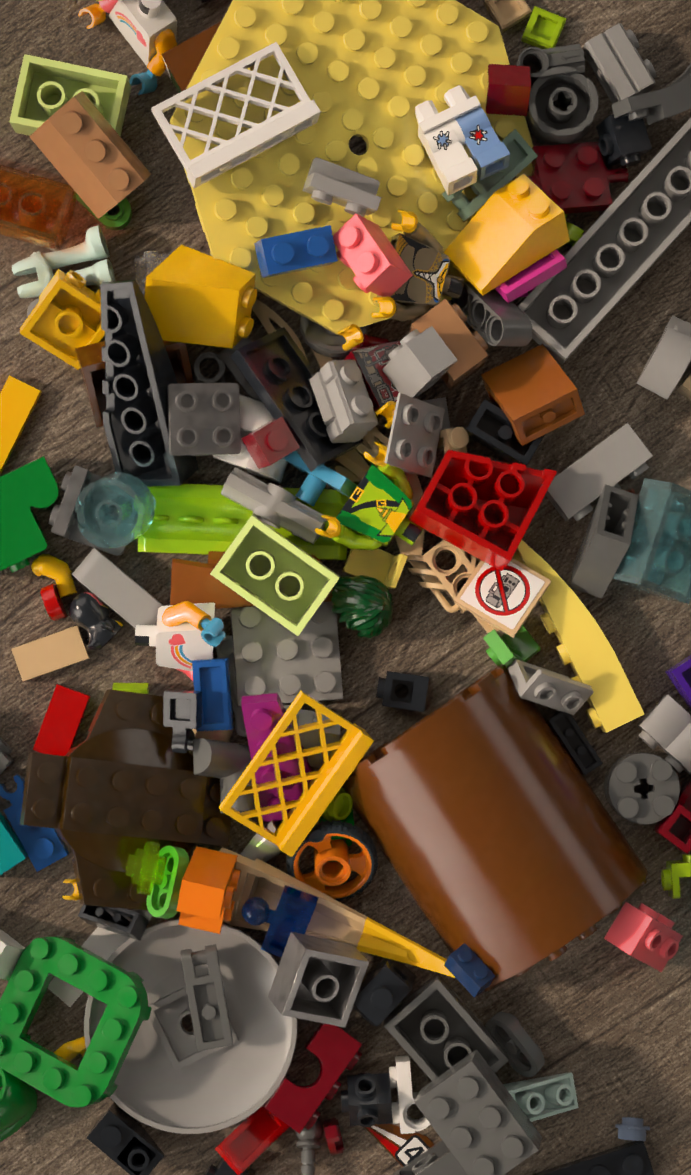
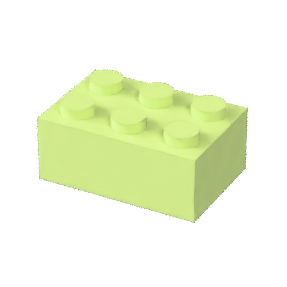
[9,54,131,136]
[210,515,340,636]

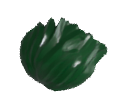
[331,575,394,638]

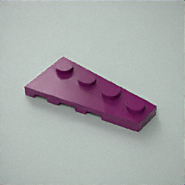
[241,693,313,822]

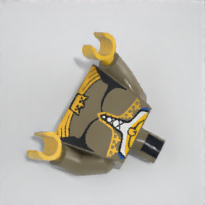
[371,209,464,322]

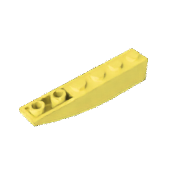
[512,540,645,733]

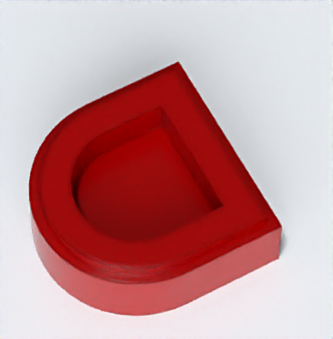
[40,584,67,621]

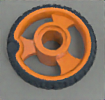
[286,820,378,901]

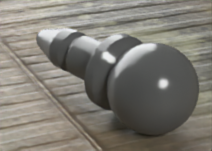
[295,1119,323,1175]

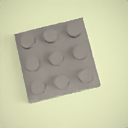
[230,601,343,708]

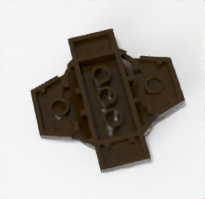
[20,689,232,911]

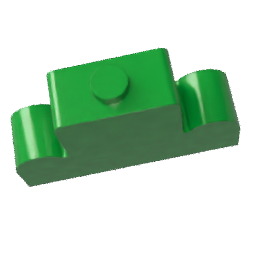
[0,456,59,573]

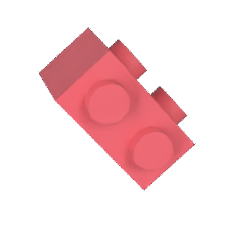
[333,214,413,297]
[604,902,683,972]

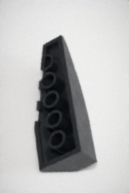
[100,280,199,488]

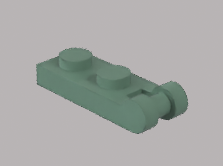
[441,129,538,221]

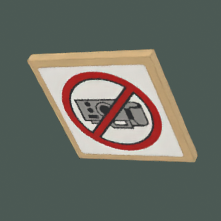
[454,558,551,638]

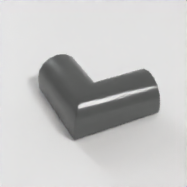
[193,738,255,814]

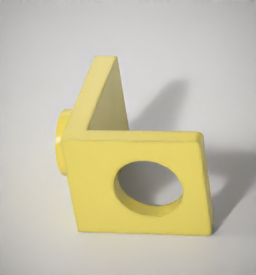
[343,549,408,589]

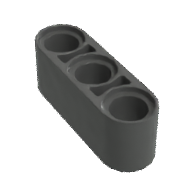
[451,281,532,347]

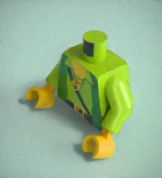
[315,441,423,550]

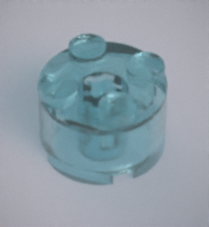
[75,472,156,548]

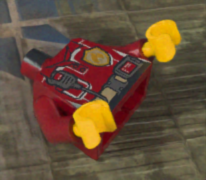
[338,324,417,429]

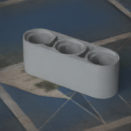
[72,548,164,629]

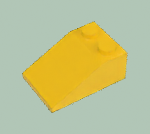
[444,174,570,296]

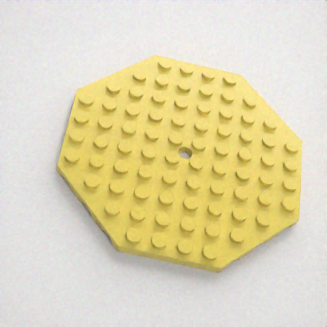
[170,0,533,335]

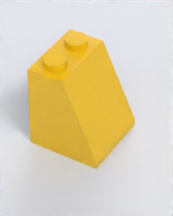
[144,244,257,349]

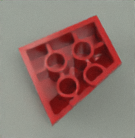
[409,450,557,571]

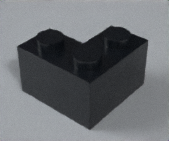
[466,399,546,466]

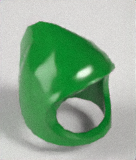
[0,1068,38,1142]

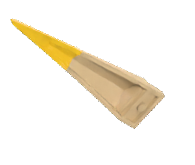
[219,847,455,978]

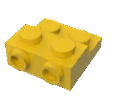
[20,269,105,370]

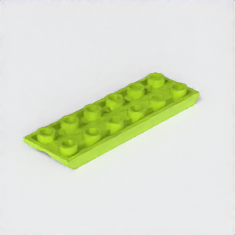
[137,484,349,561]

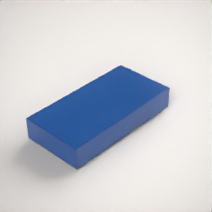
[192,658,233,732]

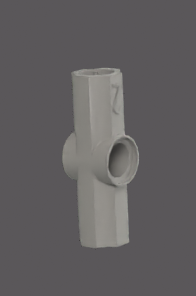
[221,467,327,545]

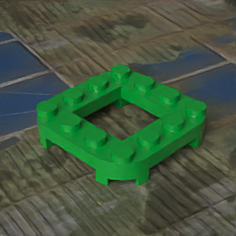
[0,937,152,1108]

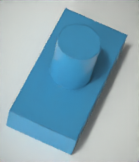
[284,450,357,507]

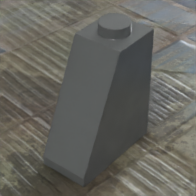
[569,484,639,598]

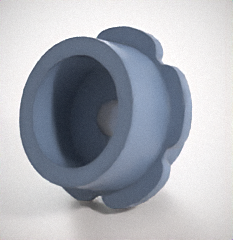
[615,1117,650,1141]

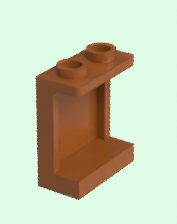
[481,344,585,446]

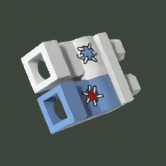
[415,85,510,196]

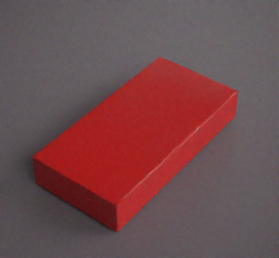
[33,684,91,756]
[215,1104,290,1175]

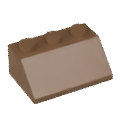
[29,91,151,219]

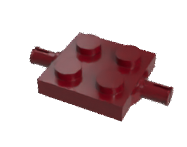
[512,142,629,214]

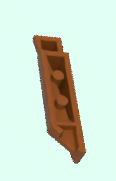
[170,551,333,609]

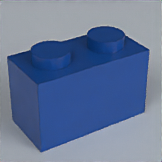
[254,225,338,278]

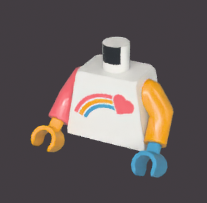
[78,0,177,95]
[135,601,226,681]

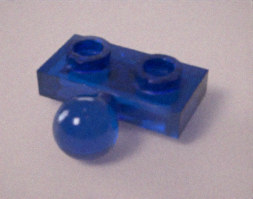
[242,885,319,957]

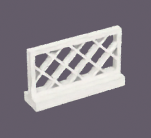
[151,42,321,189]

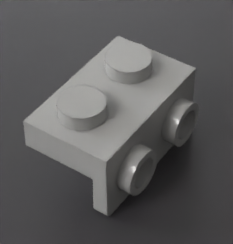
[302,157,382,217]
[507,659,593,715]

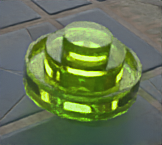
[125,841,166,896]

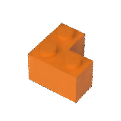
[176,846,241,934]

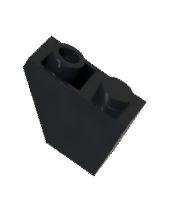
[87,1102,165,1175]

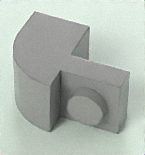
[636,315,691,400]

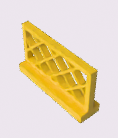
[219,690,374,857]

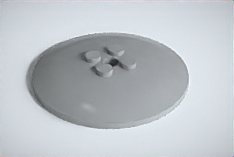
[84,919,297,1134]

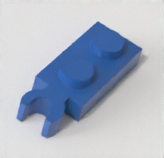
[0,774,69,872]

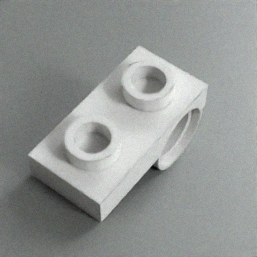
[389,1055,430,1134]

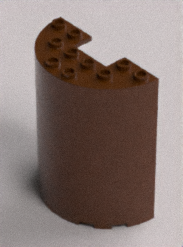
[342,664,648,992]

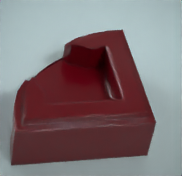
[324,1118,345,1156]

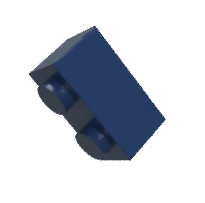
[444,943,496,998]

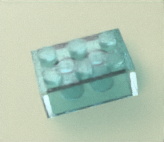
[613,478,691,604]

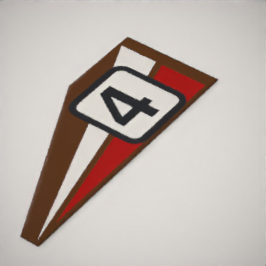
[364,1123,435,1167]

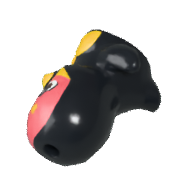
[68,592,124,650]

